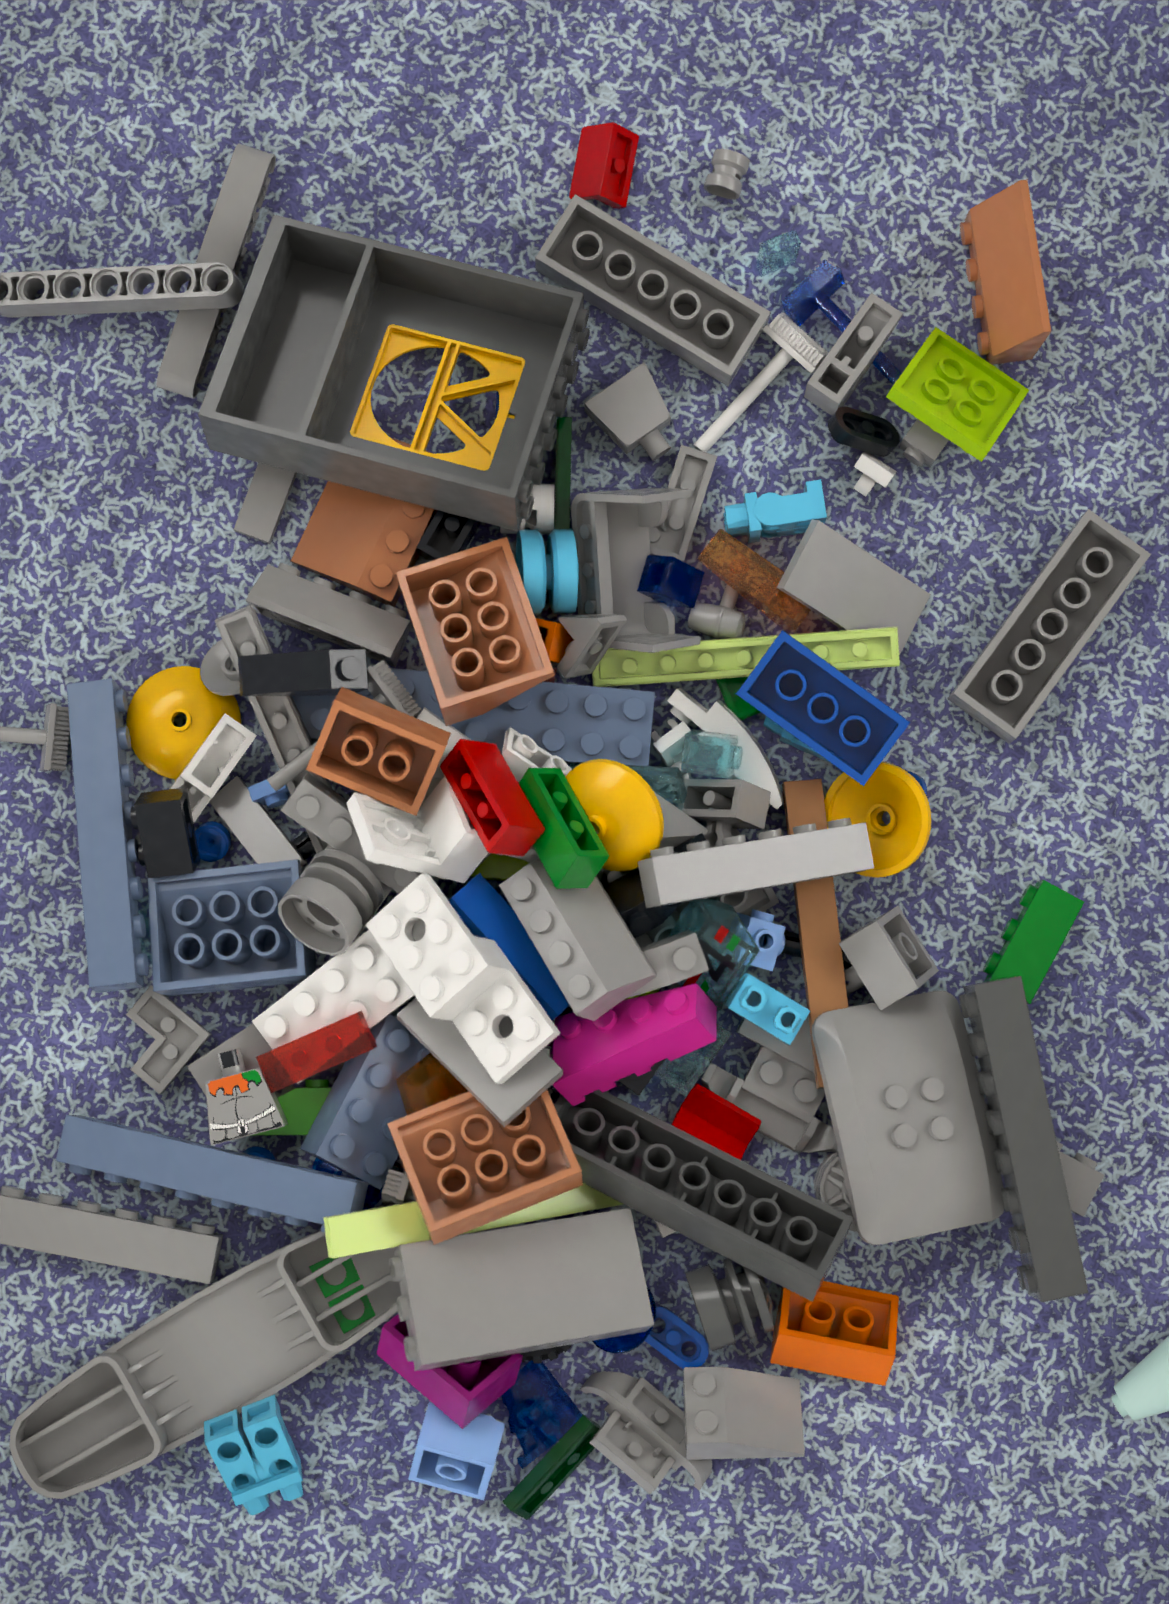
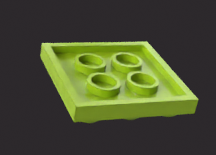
[886,327,1029,462]

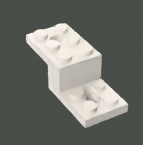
[346,777,540,883]
[366,873,560,1084]

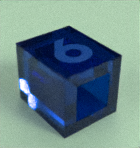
[637,555,705,608]

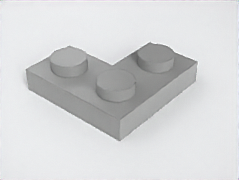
[126,985,212,1094]

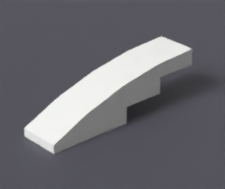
[134,713,257,843]

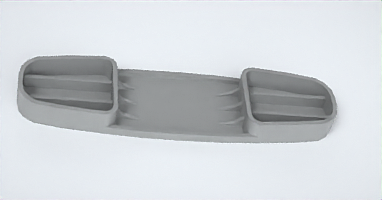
[9,1205,402,1499]

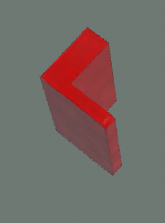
[569,122,639,209]
[670,1083,762,1160]

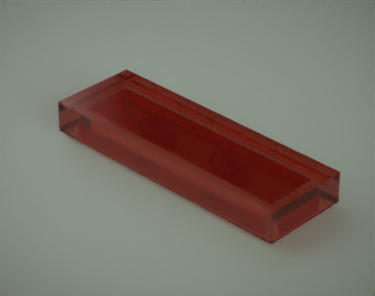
[256,1010,378,1093]

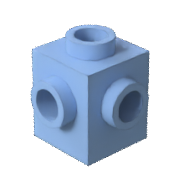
[725,909,786,971]

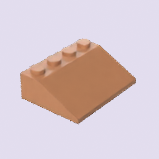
[960,179,1051,365]
[291,437,438,607]
[396,537,554,726]
[387,1090,583,1245]

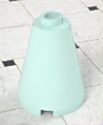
[1111,1336,1169,1421]

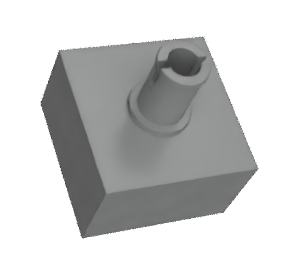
[839,906,939,1011]

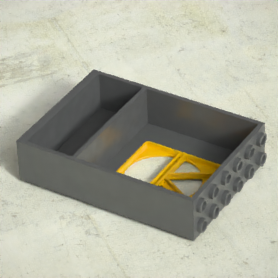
[198,215,590,531]

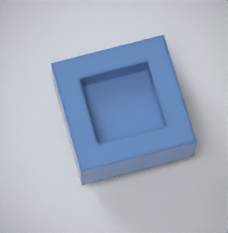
[248,780,291,808]

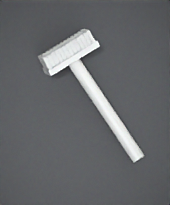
[693,312,829,452]

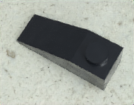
[238,649,368,696]
[603,833,707,938]

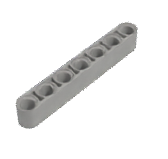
[157,143,276,399]
[0,262,244,318]

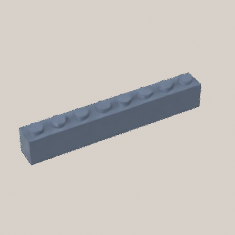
[67,678,149,993]
[56,1115,369,1232]

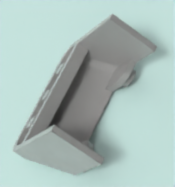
[571,488,700,653]

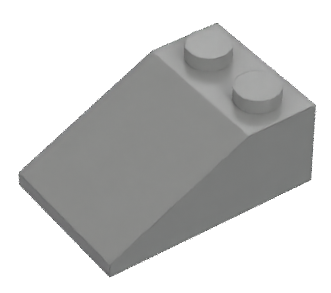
[683,1366,805,1460]

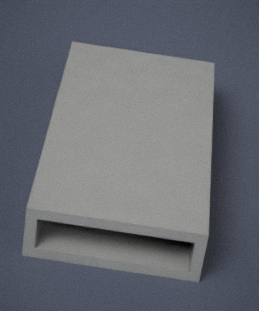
[390,1208,654,1371]

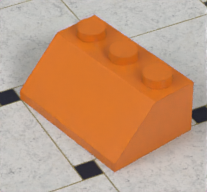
[770,1281,899,1386]

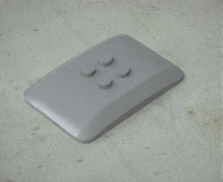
[812,991,1005,1245]

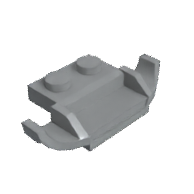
[701,1046,838,1153]
[580,1371,712,1494]

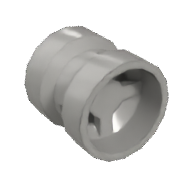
[704,149,750,200]

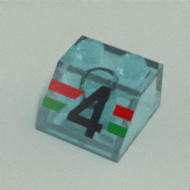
[667,898,760,1011]

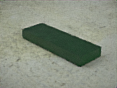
[554,417,572,529]
[502,1414,601,1520]

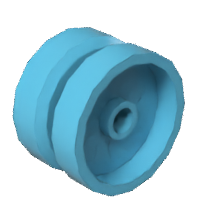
[515,529,579,614]

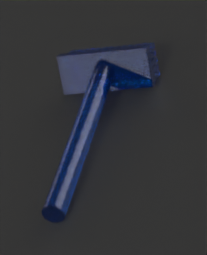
[781,259,902,385]

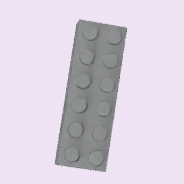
[535,194,771,387]
[947,509,1151,744]

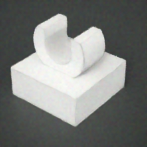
[853,452,897,497]
[651,719,702,768]

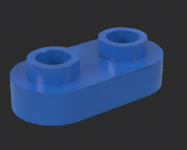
[640,1305,709,1369]

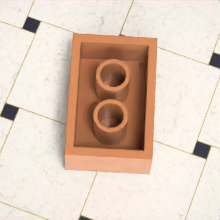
[306,687,451,816]

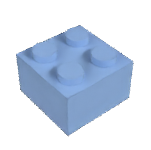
[408,1402,505,1501]

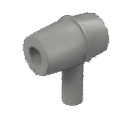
[688,577,745,639]

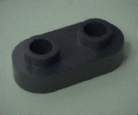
[828,406,900,457]

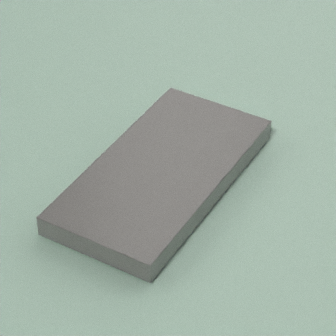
[776,519,931,656]
[396,998,563,1127]

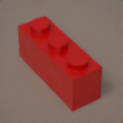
[439,739,545,857]

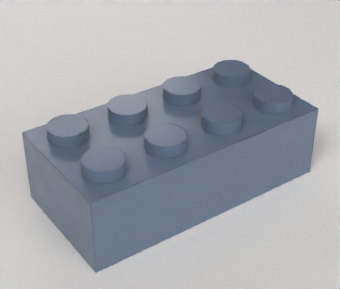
[300,1014,444,1190]

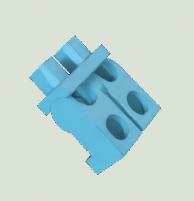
[723,480,827,543]
[723,971,810,1045]
[204,1395,303,1515]

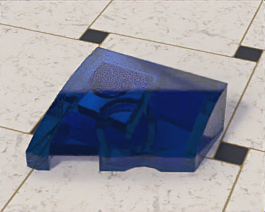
[501,1361,583,1469]

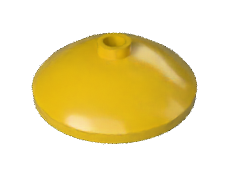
[126,666,241,780]
[565,759,664,871]
[824,762,932,877]

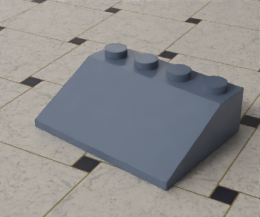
[147,859,316,997]

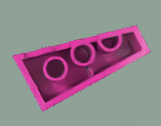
[552,983,717,1106]

